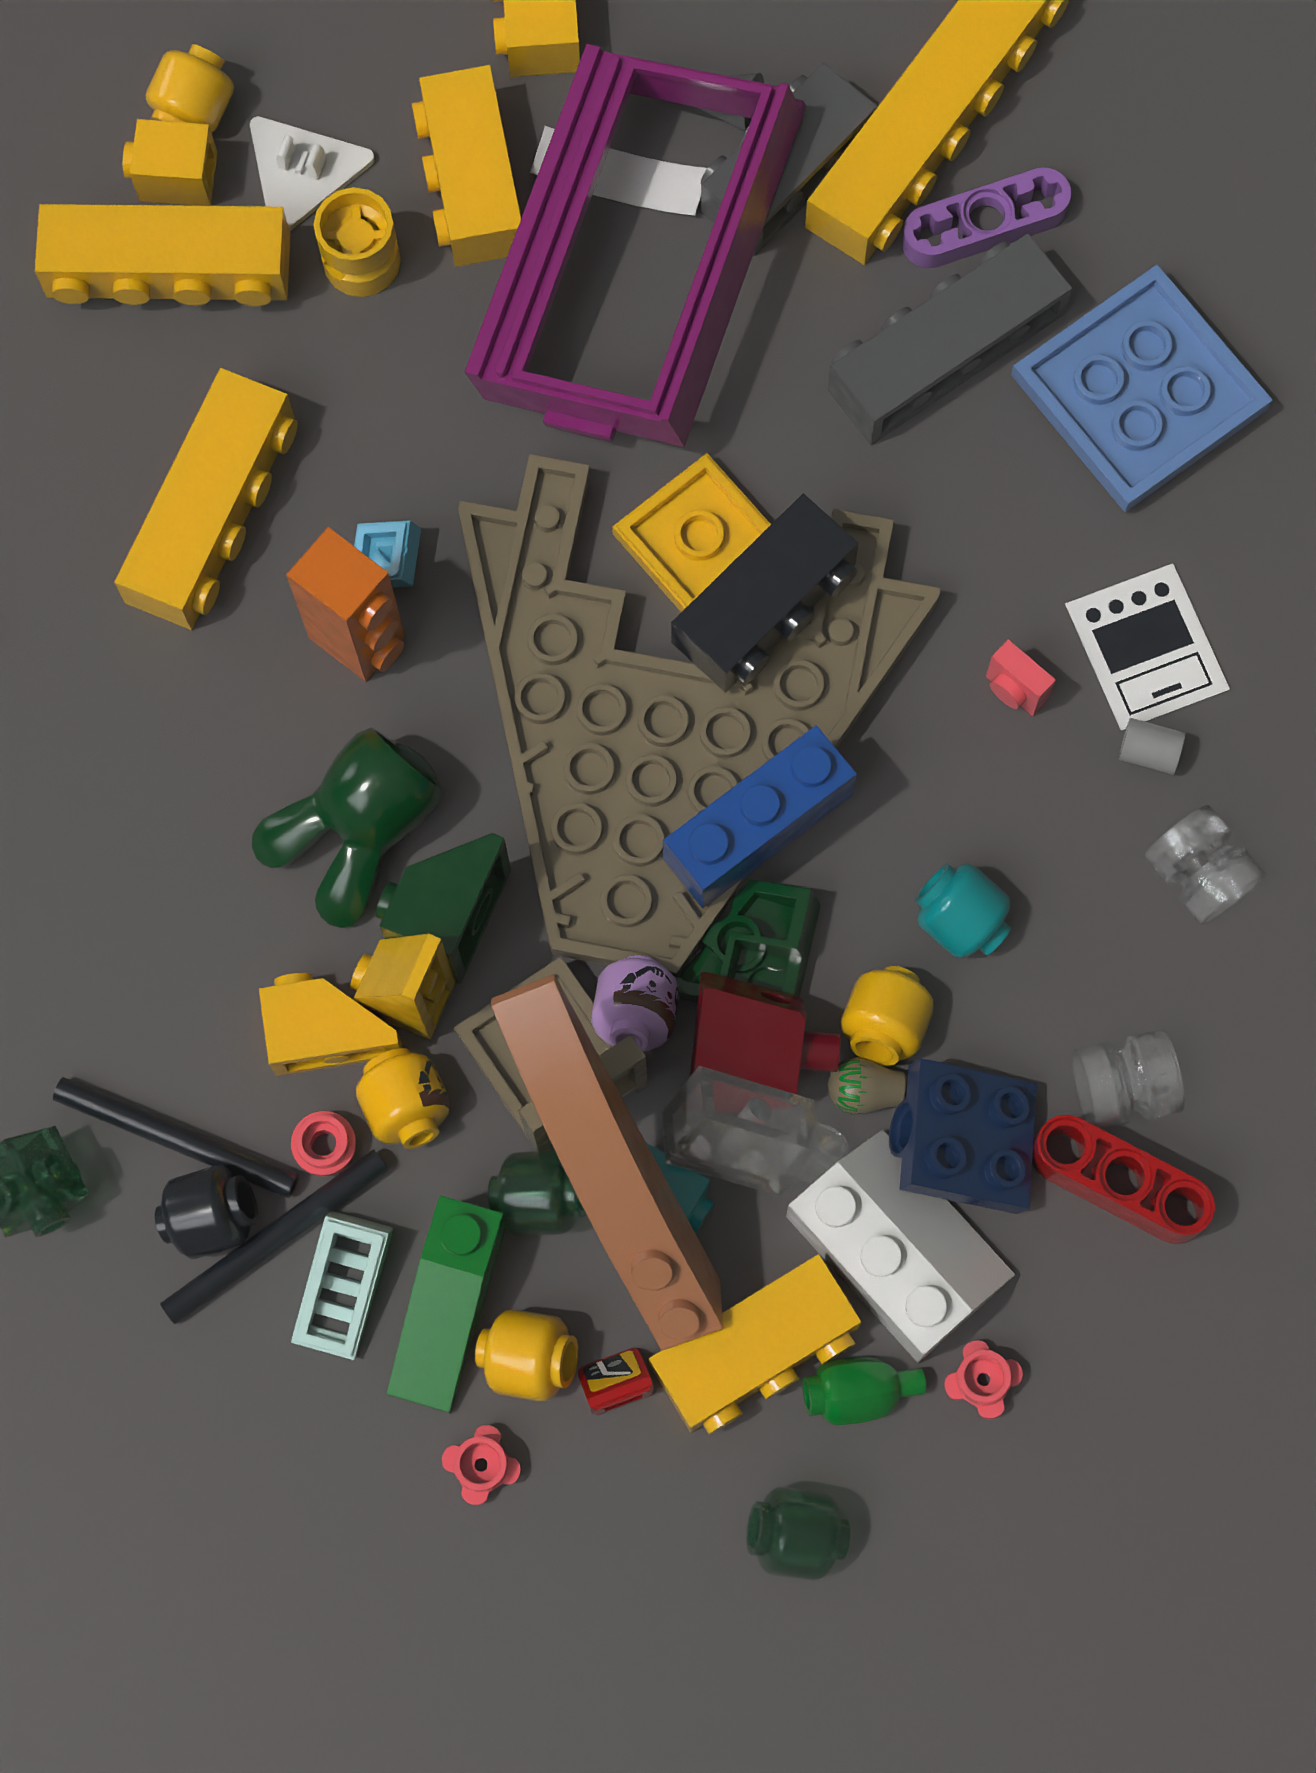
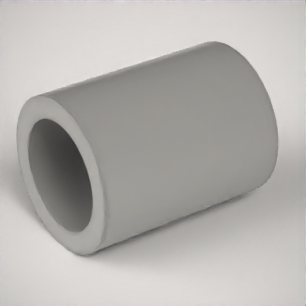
[1118,718,1185,775]

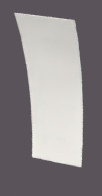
[530,126,707,216]

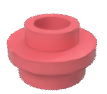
[291,1111,357,1177]

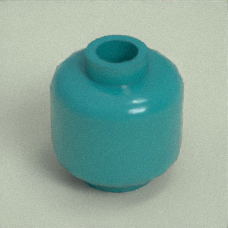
[914,864,1011,958]

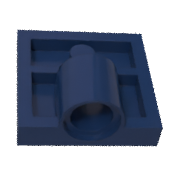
[889,1058,1037,1214]

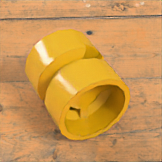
[313,187,401,297]

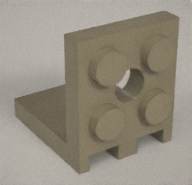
[453,956,648,1158]

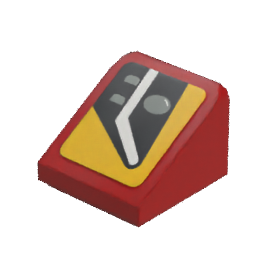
[578,1348,654,1416]

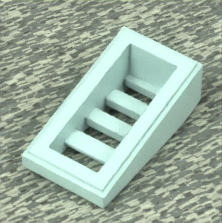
[291,1211,393,1360]

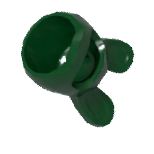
[252,728,443,928]

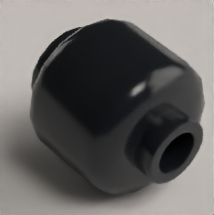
[154,1165,258,1259]

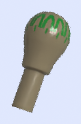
[828,1057,908,1115]

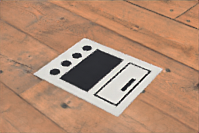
[1065,563,1230,730]

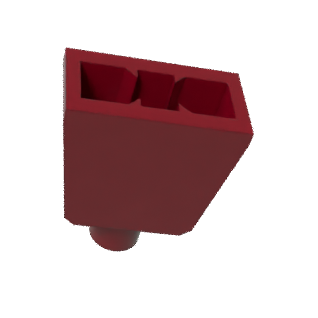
[688,972,840,1109]

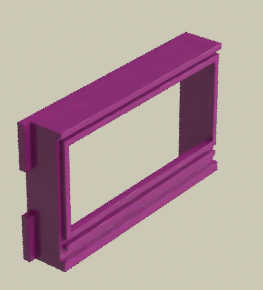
[464,44,806,447]

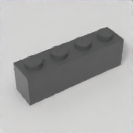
[828,233,1072,445]

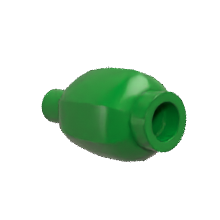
[802,1357,926,1425]

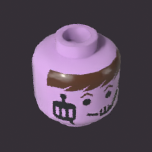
[591,955,680,1052]

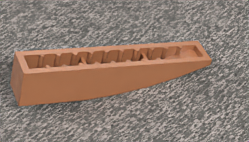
[491,974,723,1350]

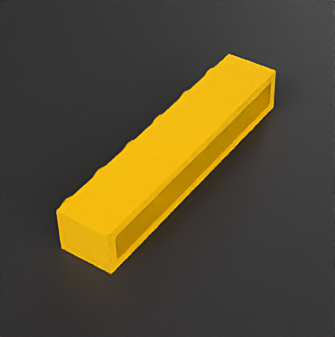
[805,0,1069,265]

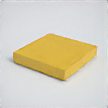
[612,453,771,612]

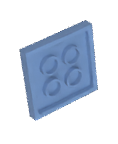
[1011,264,1273,513]

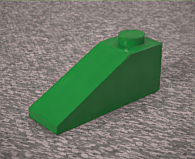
[386,1195,507,1413]

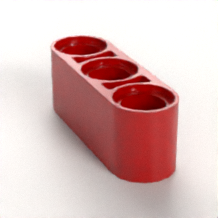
[1032,1114,1215,1244]

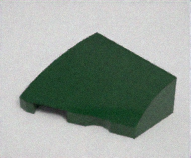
[672,879,821,1004]

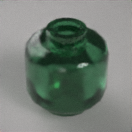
[488,1150,586,1236]
[746,1487,850,1581]

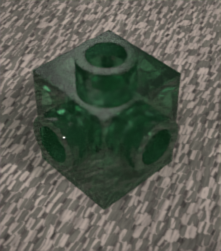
[0,1125,89,1238]

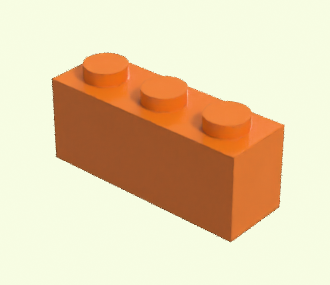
[286,527,405,682]

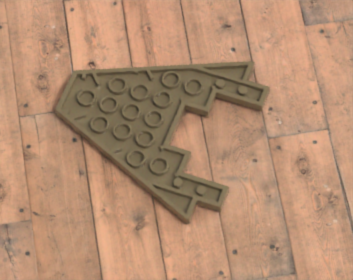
[458,454,941,976]

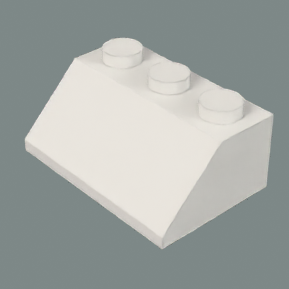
[786,1129,1015,1363]

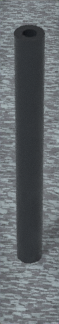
[53,1077,299,1198]
[160,1149,389,1324]

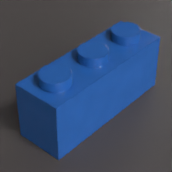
[663,725,857,909]

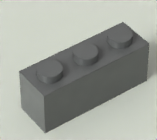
[700,62,877,256]

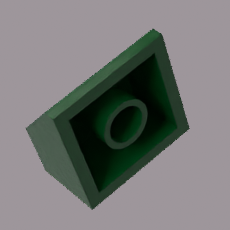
[375,833,511,984]

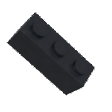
[671,493,859,693]

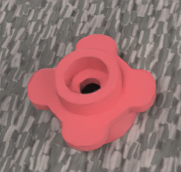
[944,1340,1023,1419]
[442,1425,521,1505]

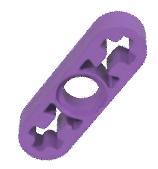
[902,168,1071,268]

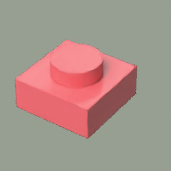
[986,639,1056,717]

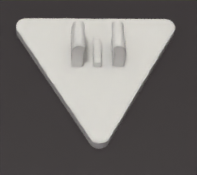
[250,116,375,231]

